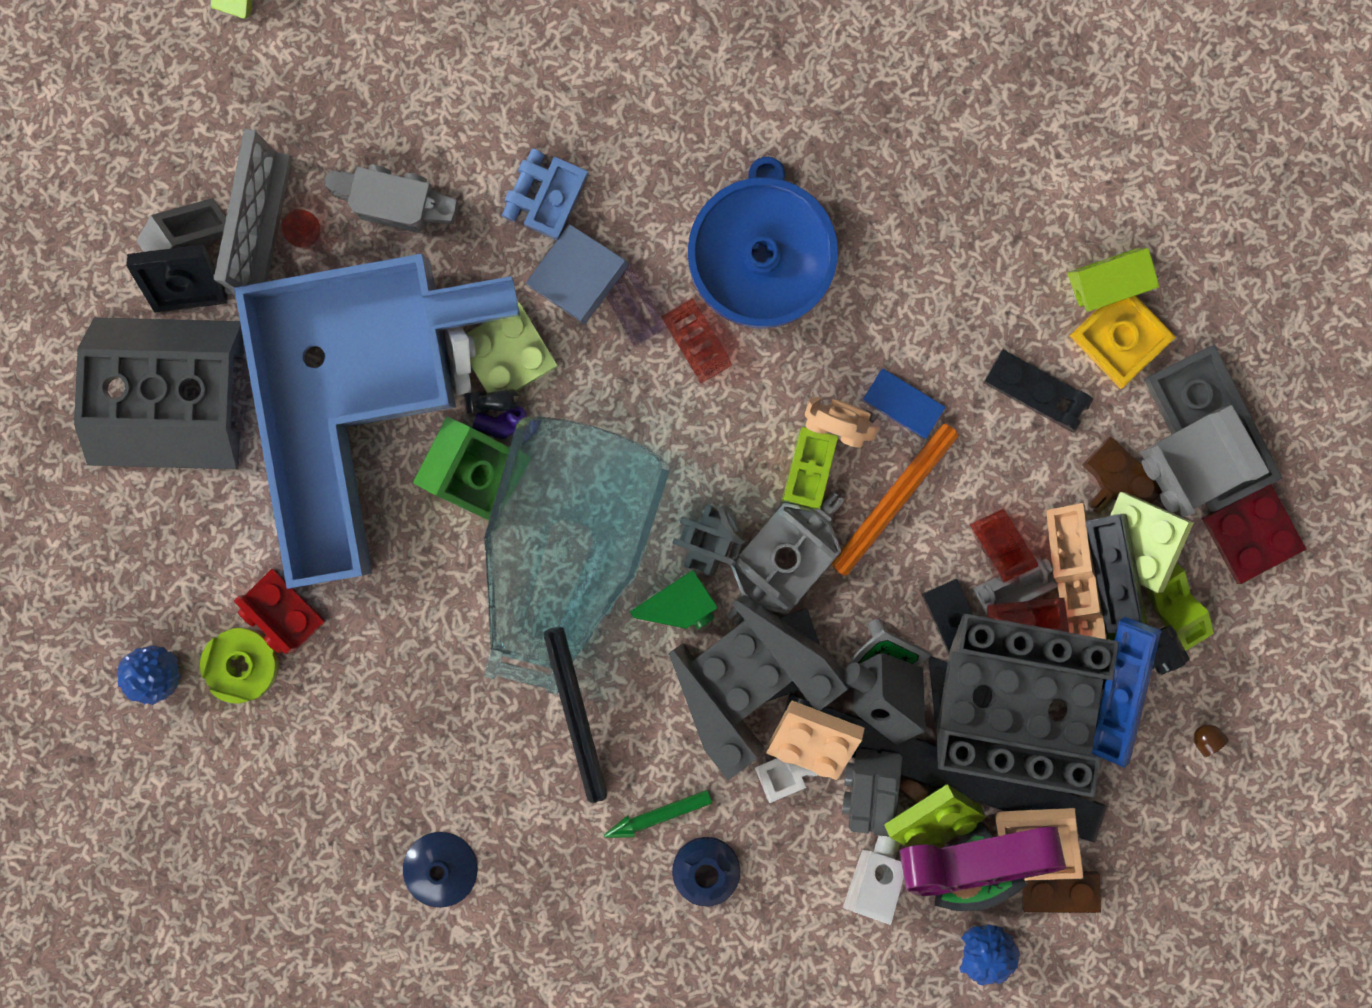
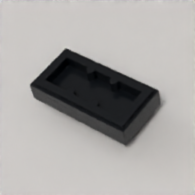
[921,579,973,655]

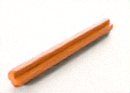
[831,423,959,576]

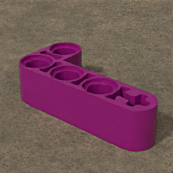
[899,827,1066,896]

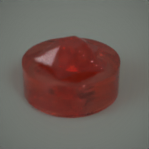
[281,209,320,247]

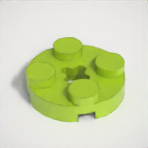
[200,628,279,704]

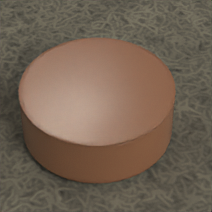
[899,776,930,805]

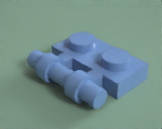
[501,149,589,241]

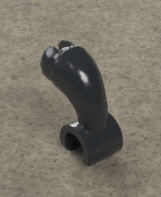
[464,389,521,414]

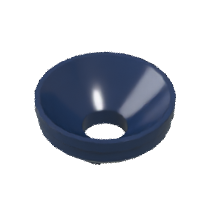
[672,837,740,907]

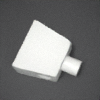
[843,835,904,925]

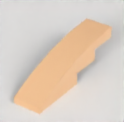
[1046,503,1109,640]

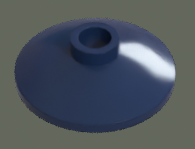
[403,832,478,908]

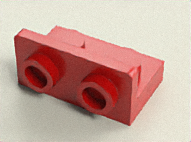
[234,569,326,654]

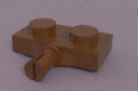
[1082,436,1162,514]
[1022,871,1101,913]

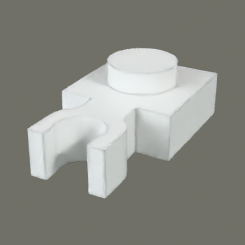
[445,327,475,395]
[755,758,818,803]

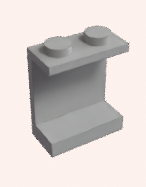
[1140,405,1269,517]

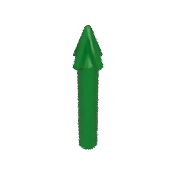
[604,790,712,838]

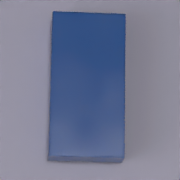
[862,368,946,440]

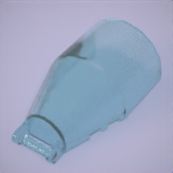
[483,416,670,695]

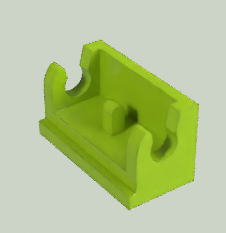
[1067,248,1160,311]
[781,427,838,510]

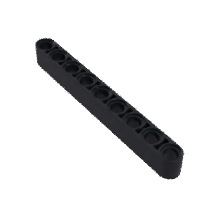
[780,694,1107,843]

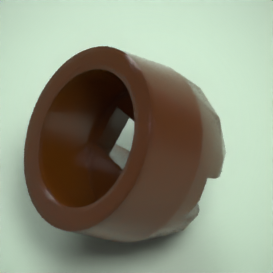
[1194,725,1229,757]

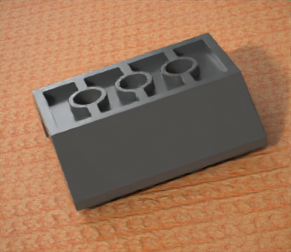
[74,317,244,470]
[937,614,1119,797]

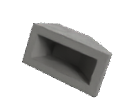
[136,198,226,252]

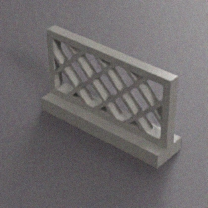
[214,129,292,295]

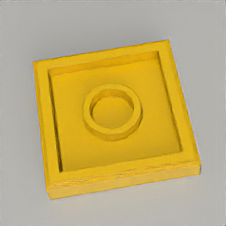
[1069,296,1176,389]

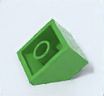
[413,416,525,521]

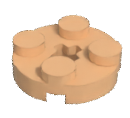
[804,397,881,448]

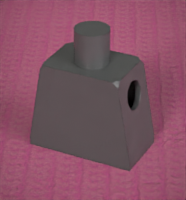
[843,653,926,744]

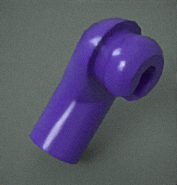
[472,406,527,439]

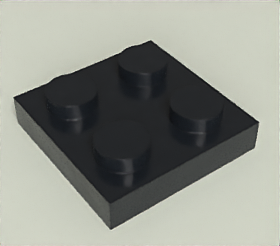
[126,244,228,313]

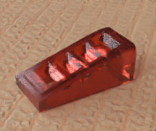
[661,298,732,384]

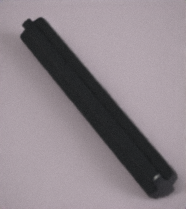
[544,627,607,803]

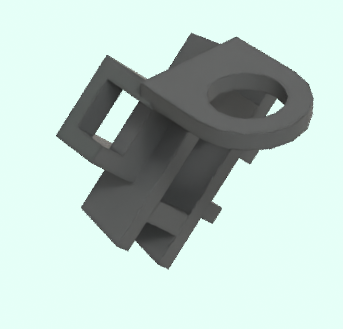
[672,504,746,576]

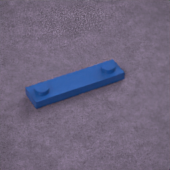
[1092,617,1162,768]

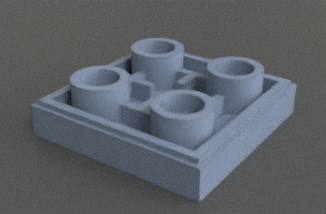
[526,224,629,325]

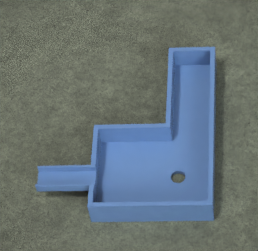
[234,254,520,589]

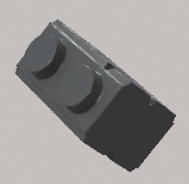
[842,748,903,837]

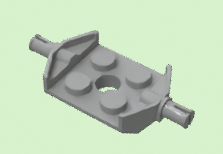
[726,491,845,625]

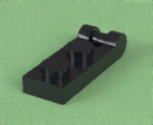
[983,349,1094,433]

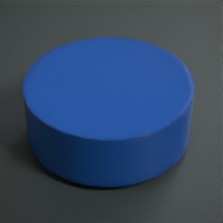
[748,156,785,181]

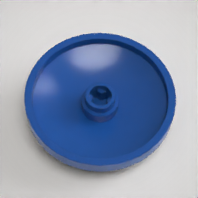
[688,177,838,329]

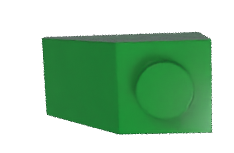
[630,570,718,630]

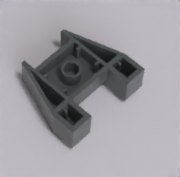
[669,595,850,780]

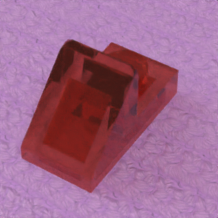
[970,509,1039,583]
[986,597,1069,632]

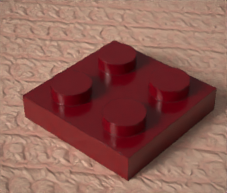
[1201,484,1307,584]

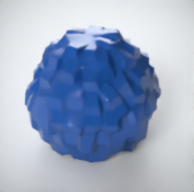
[117,645,181,705]
[959,924,1020,986]

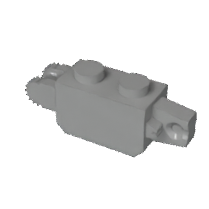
[323,164,459,232]

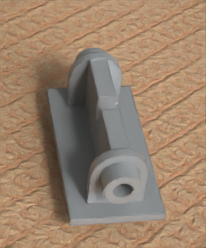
[973,556,1058,619]

